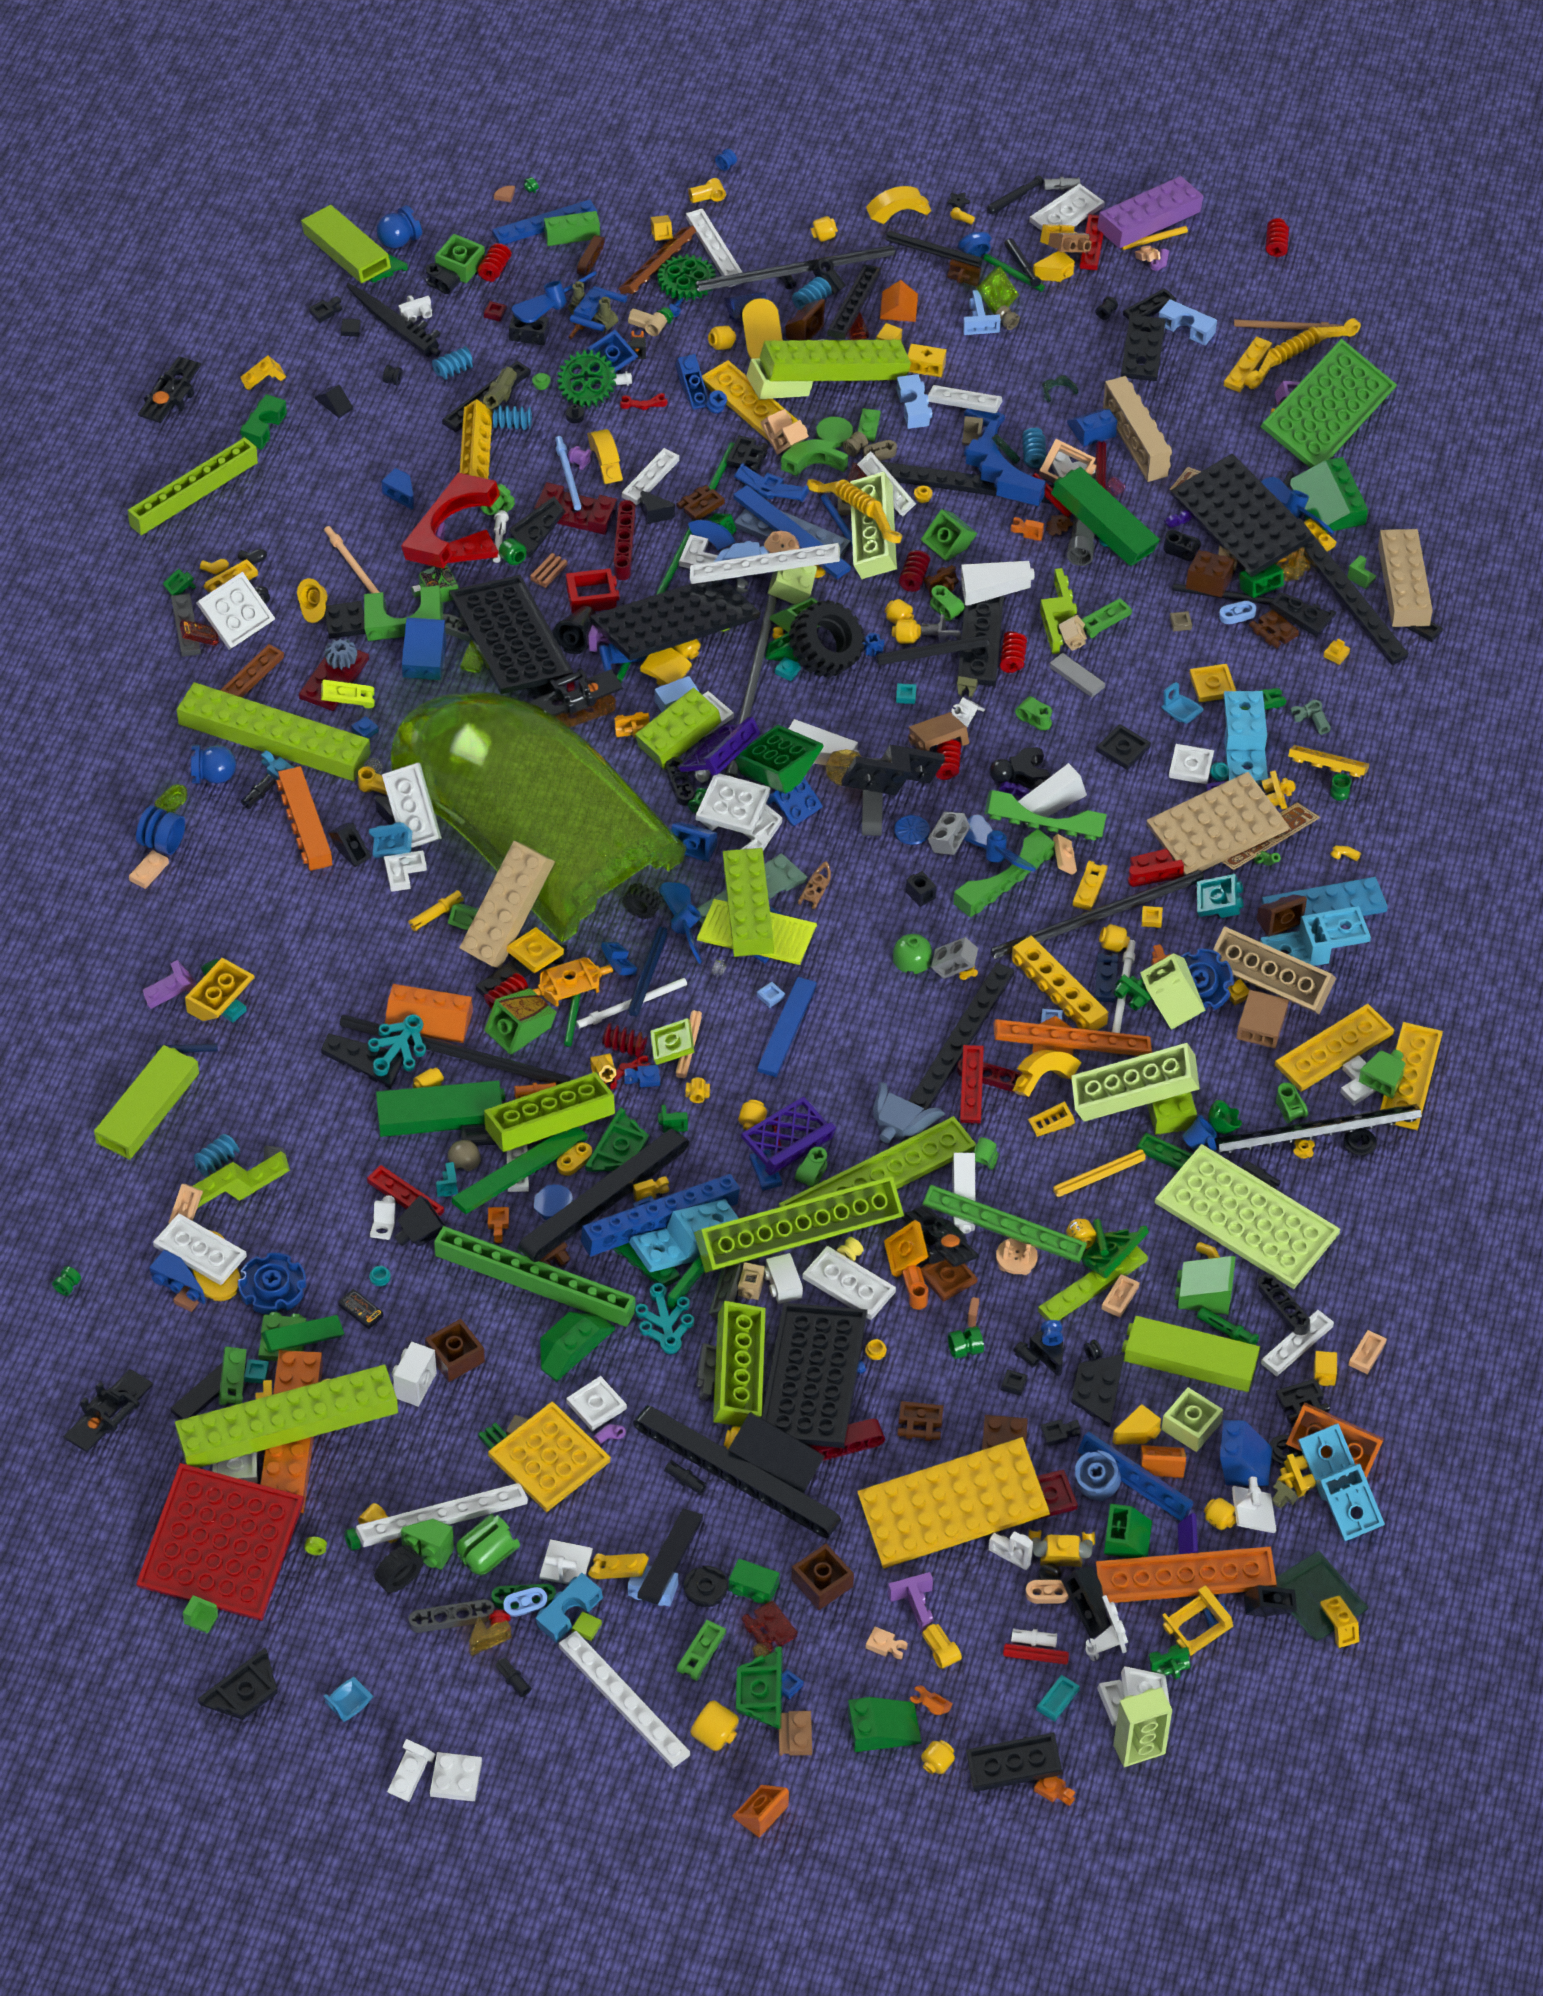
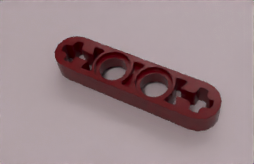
[957,1058,1034,1093]

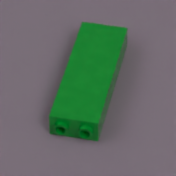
[1051,466,1160,567]
[376,1081,505,1137]

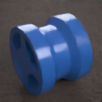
[715,149,737,171]
[706,390,727,413]
[1041,1320,1063,1346]

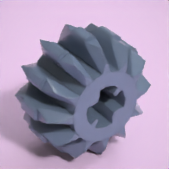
[324,638,357,670]

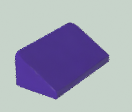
[1177,1513,1198,1554]

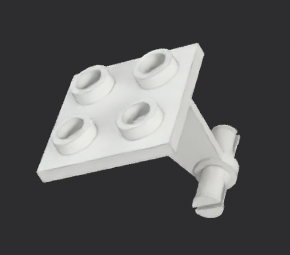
[1232,1477,1276,1533]
[539,1539,593,1584]
[1086,1595,1128,1661]

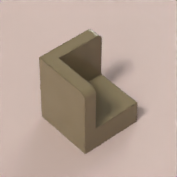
[962,416,983,445]

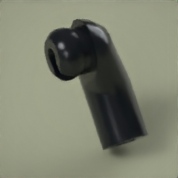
[238,549,267,564]

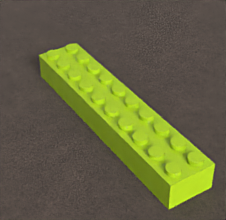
[177,682,371,781]
[694,1176,904,1273]
[175,1364,398,1468]

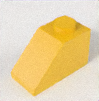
[1033,251,1075,282]
[1112,1404,1161,1445]

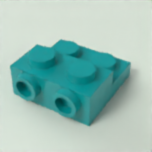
[1197,874,1244,918]

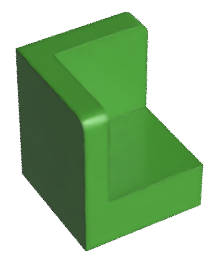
[1348,555,1376,589]
[183,1595,218,1633]

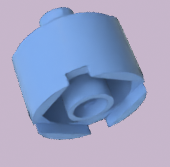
[1075,1451,1121,1501]

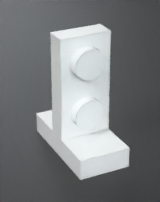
[387,1739,436,1802]

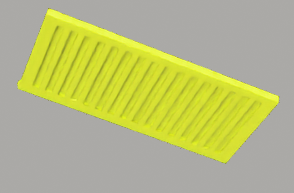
[697,899,817,965]

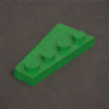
[613,1243,680,1287]

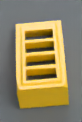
[1028,1101,1075,1137]

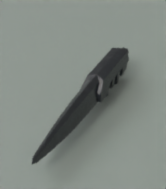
[346,283,441,357]

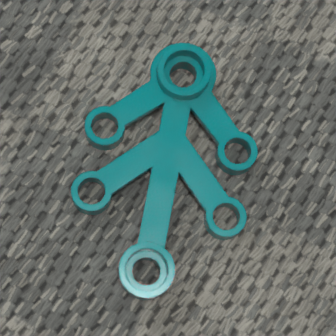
[368,1014,426,1076]
[635,1283,694,1354]

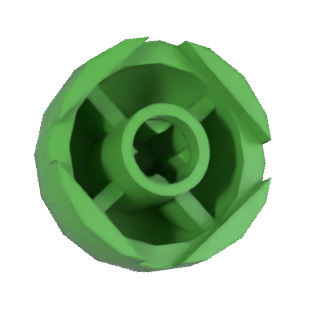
[893,934,933,974]

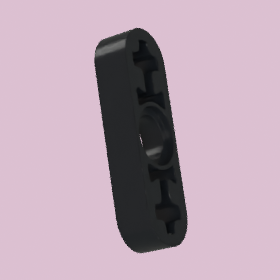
[666,757,694,806]

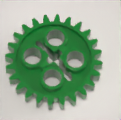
[658,254,716,301]
[557,349,617,408]

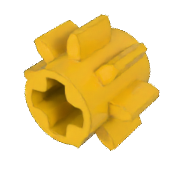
[685,1077,710,1103]

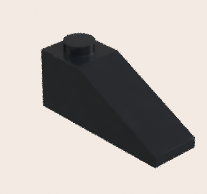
[1061,1566,1108,1639]

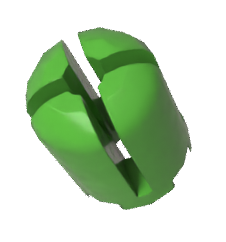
[456,1513,520,1576]

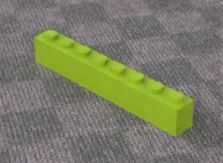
[128,437,258,535]

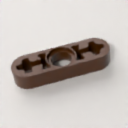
[577,235,605,276]

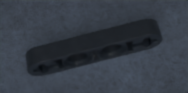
[1258,1274,1311,1335]

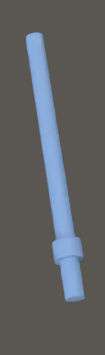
[555,436,581,510]

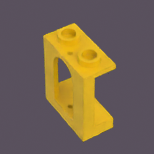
[1162,1585,1233,1656]

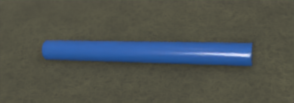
[820,494,853,548]

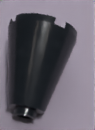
[553,606,596,655]

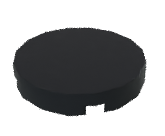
[684,1565,728,1607]

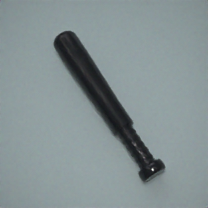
[987,175,1044,214]
[1004,238,1041,287]

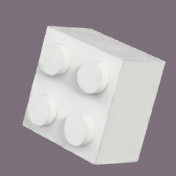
[392,1342,437,1407]

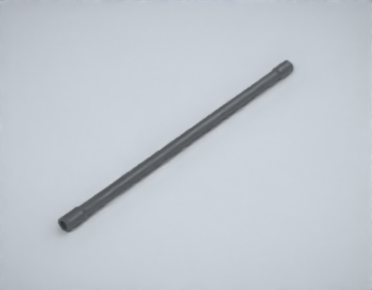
[725,594,778,778]

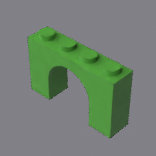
[364,585,443,641]

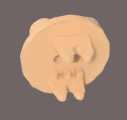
[764,531,800,553]
[996,1238,1038,1275]

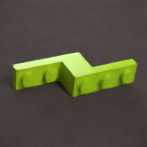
[1040,568,1077,654]
[192,1151,290,1208]

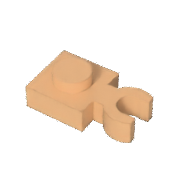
[1135,246,1161,262]
[866,1627,908,1659]

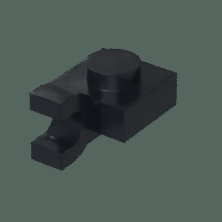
[309,296,343,323]
[1041,1419,1080,1447]

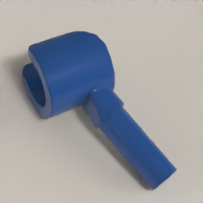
[669,298,683,318]

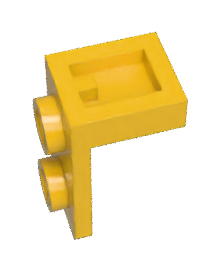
[241,355,286,390]
[1320,1596,1359,1648]

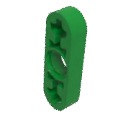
[492,1584,556,1609]

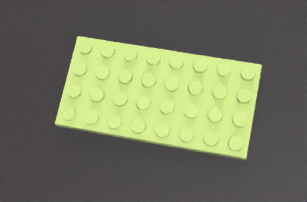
[1155,1144,1341,1289]

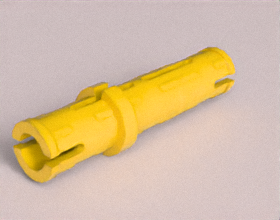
[408,890,464,931]

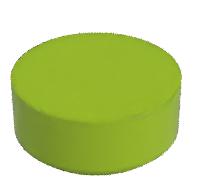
[304,1537,327,1555]

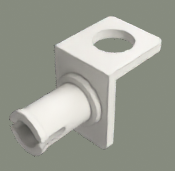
[952,698,985,727]
[370,1196,396,1240]

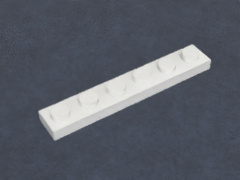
[686,209,743,287]

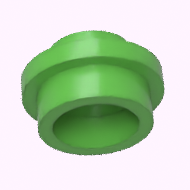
[532,373,551,390]

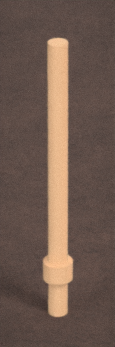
[324,526,380,594]

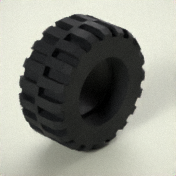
[789,600,865,677]

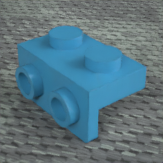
[369,822,413,859]

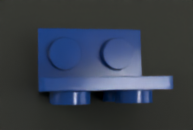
[767,777,823,826]

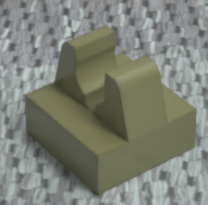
[957,676,978,698]
[1272,1480,1298,1509]

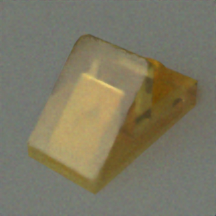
[469,1616,511,1656]

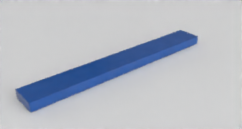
[733,485,851,580]

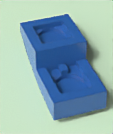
[601,942,638,975]

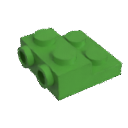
[258,1312,307,1361]

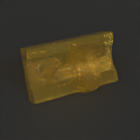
[1280,547,1311,583]

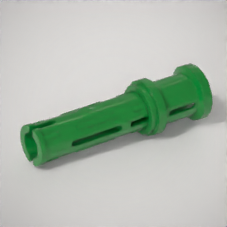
[1197,1307,1259,1345]

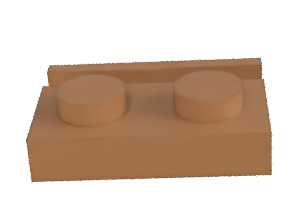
[779,1711,812,1756]

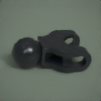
[989,747,1051,789]

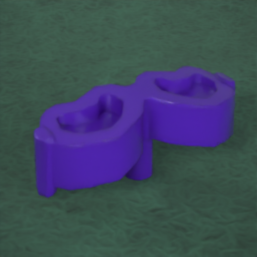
[1164,510,1192,528]
[999,782,1030,799]

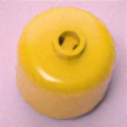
[690,1700,739,1751]

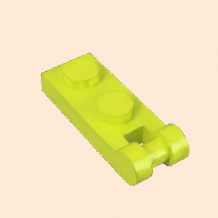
[321,680,375,708]

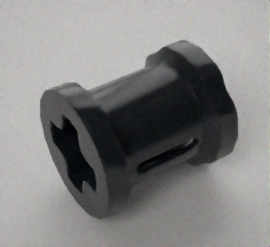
[1095,296,1118,320]

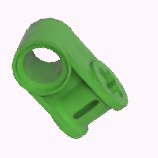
[930,585,965,621]
[1015,696,1052,730]
[1276,1083,1308,1124]
[973,1137,999,1170]
[795,1147,827,1187]

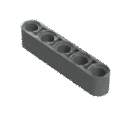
[862,758,883,836]

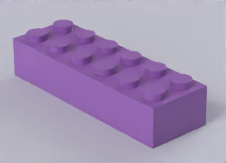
[1097,176,1203,249]

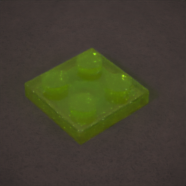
[976,266,1019,315]

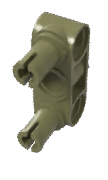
[568,281,618,333]

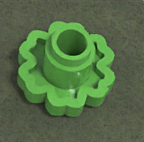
[481,484,515,515]

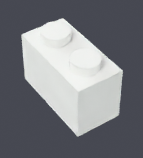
[764,1253,803,1304]

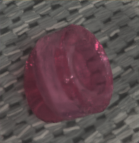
[1106,476,1126,497]

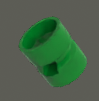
[947,1326,984,1360]

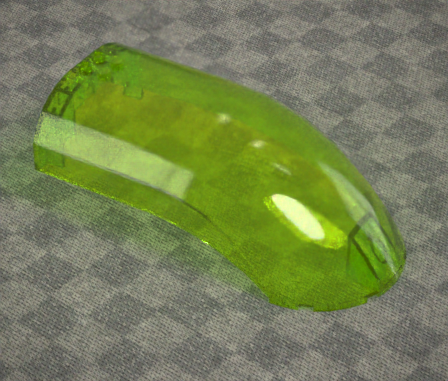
[391,691,686,943]

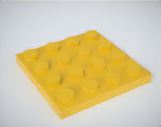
[488,1401,611,1513]

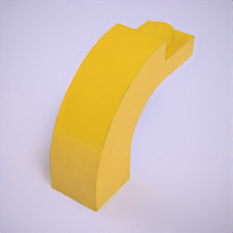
[866,186,931,224]
[587,429,623,485]
[1012,1050,1082,1097]

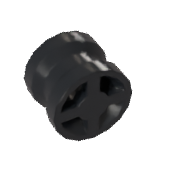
[383,365,403,386]

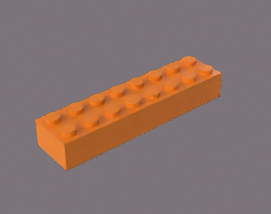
[261,1350,323,1513]

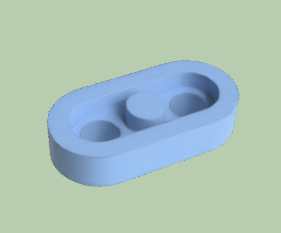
[1219,601,1256,624]
[504,1587,547,1617]

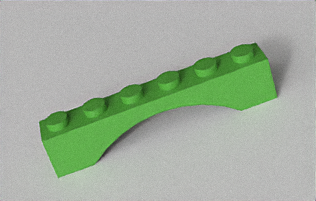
[984,790,1107,841]
[953,829,1055,918]

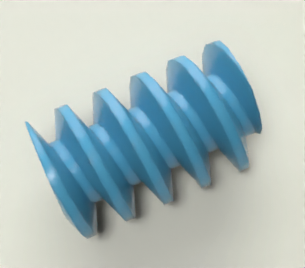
[792,277,832,310]
[432,346,473,380]
[493,405,532,430]
[1022,428,1046,468]
[194,1134,240,1177]

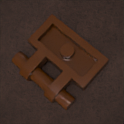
[676,485,725,521]
[1249,609,1299,649]
[897,1401,944,1441]

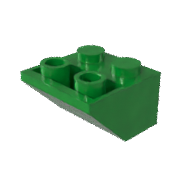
[1104,1504,1152,1558]

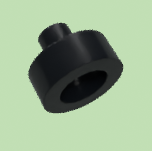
[566,404,584,424]

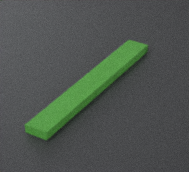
[923,1184,1087,1264]

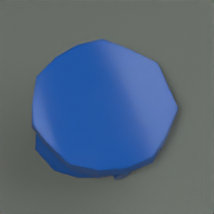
[958,232,992,257]
[534,1184,573,1220]

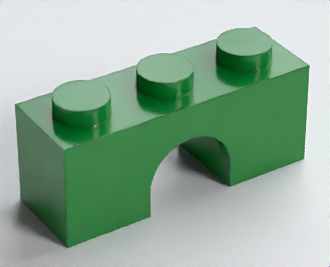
[240,394,287,450]

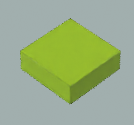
[572,1611,602,1641]

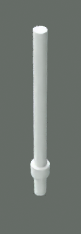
[1112,940,1136,1033]
[576,978,687,1029]

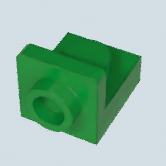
[707,513,737,535]
[162,569,196,596]
[658,1105,688,1133]

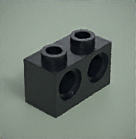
[509,314,549,346]

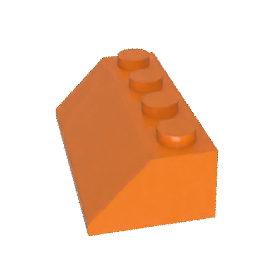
[385,984,473,1043]
[1286,1403,1384,1478]

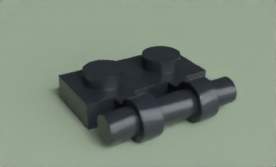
[727,435,768,472]
[1275,1378,1330,1423]

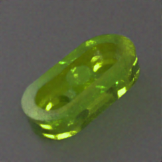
[154,784,188,813]

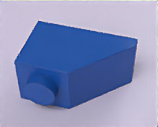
[382,468,414,510]

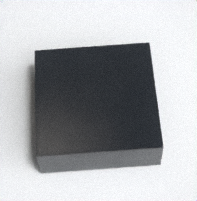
[341,319,361,337]
[1001,1369,1028,1396]

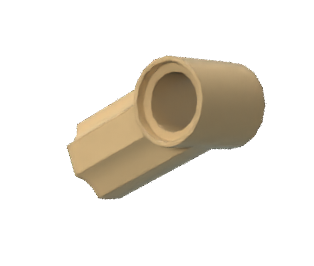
[628,309,667,336]

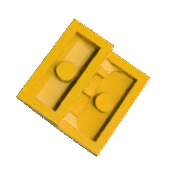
[640,648,692,686]

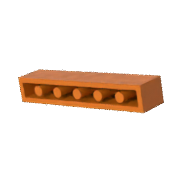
[276,766,332,871]

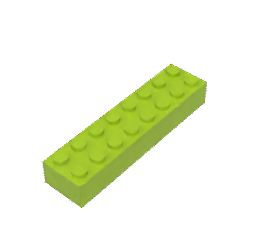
[760,339,911,382]

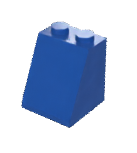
[402,618,446,680]
[1220,1420,1272,1486]

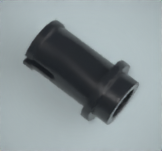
[779,275,796,289]
[1013,1342,1041,1368]

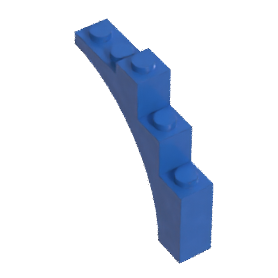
[964,420,1046,506]

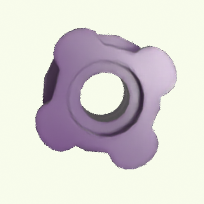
[568,446,592,470]

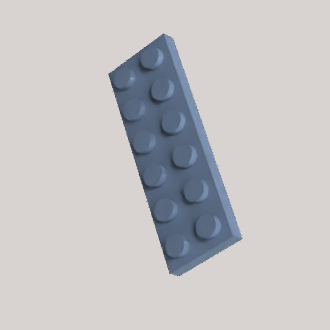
[734,508,851,558]

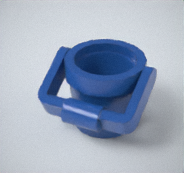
[1183,1115,1217,1151]

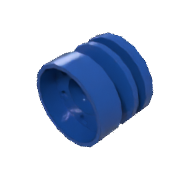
[136,805,185,855]

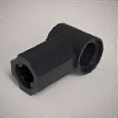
[813,258,846,295]

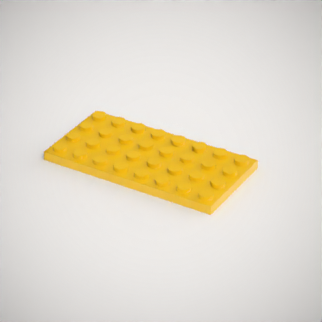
[857,1437,1050,1569]

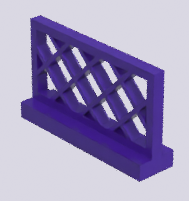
[678,717,761,775]
[740,1096,836,1176]

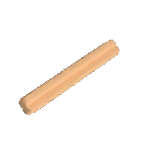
[676,1010,702,1079]

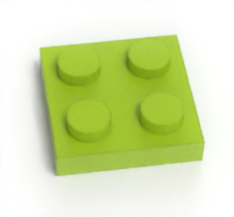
[650,1018,695,1065]

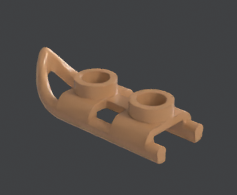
[798,861,831,909]

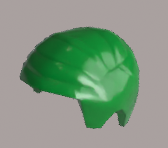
[1208,1100,1242,1134]

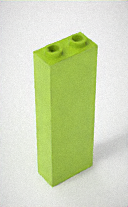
[301,205,391,284]
[94,1045,199,1160]
[1122,1316,1260,1392]

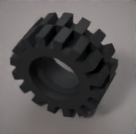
[622,883,661,919]

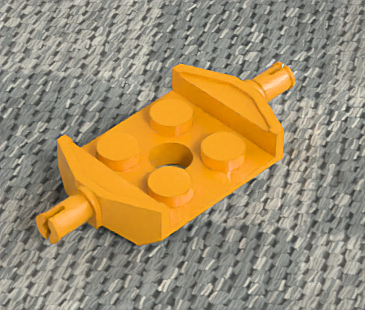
[533,957,613,1006]

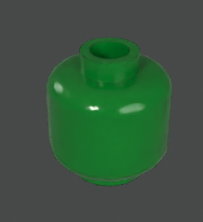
[499,538,527,566]

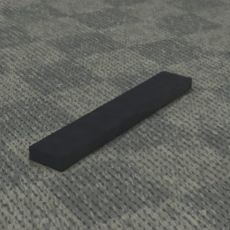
[442,361,531,433]
[637,1508,703,1605]

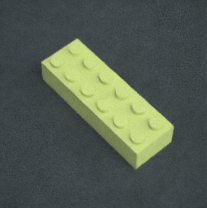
[850,472,897,579]
[1071,1043,1200,1122]

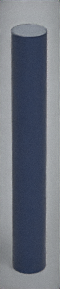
[156,1043,218,1053]

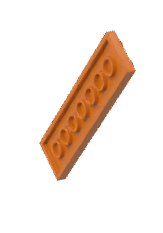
[1096,1547,1277,1603]

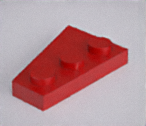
[448,529,499,563]

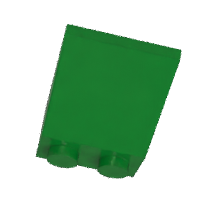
[848,1697,922,1752]

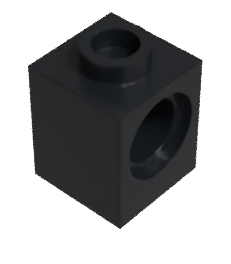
[906,871,936,907]

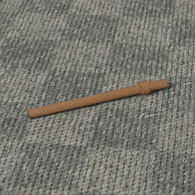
[1234,319,1343,330]

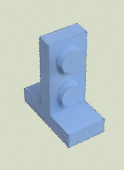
[963,290,1001,335]

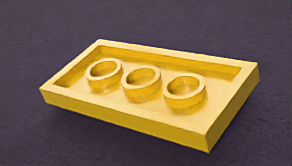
[1288,745,1369,777]

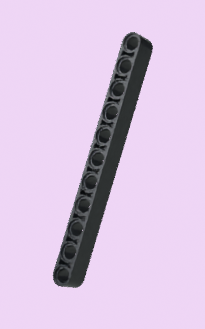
[518,1128,689,1262]
[633,1405,841,1538]

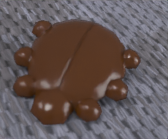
[1046,515,1073,536]

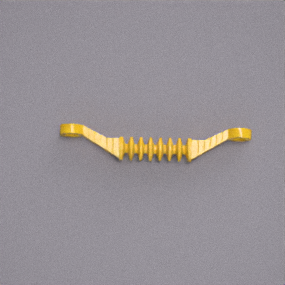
[1245,318,1361,389]
[806,479,902,544]

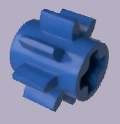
[862,633,885,657]

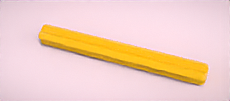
[1053,1149,1146,1197]

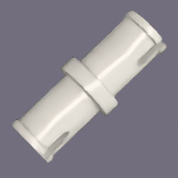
[1011,1628,1057,1648]

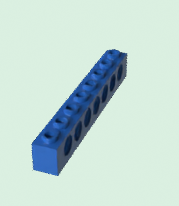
[580,1174,740,1257]

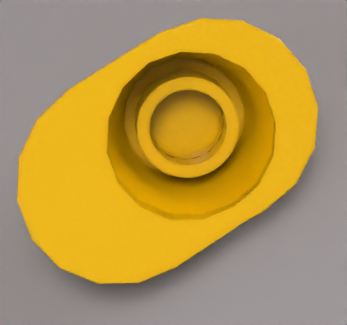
[297,578,328,623]

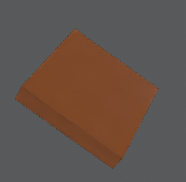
[920,1260,978,1302]

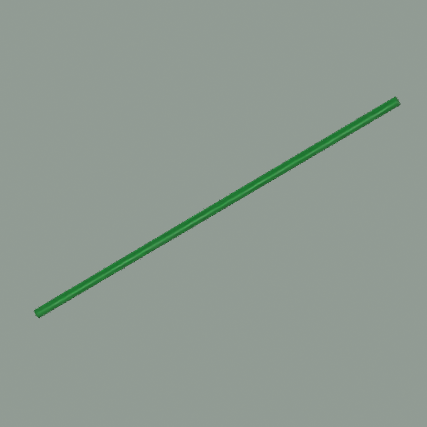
[616,442,735,683]

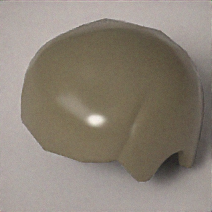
[448,1140,481,1171]

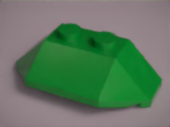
[540,1312,615,1382]

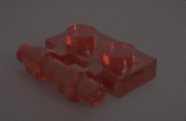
[742,1600,798,1652]

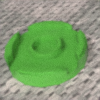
[817,417,853,447]

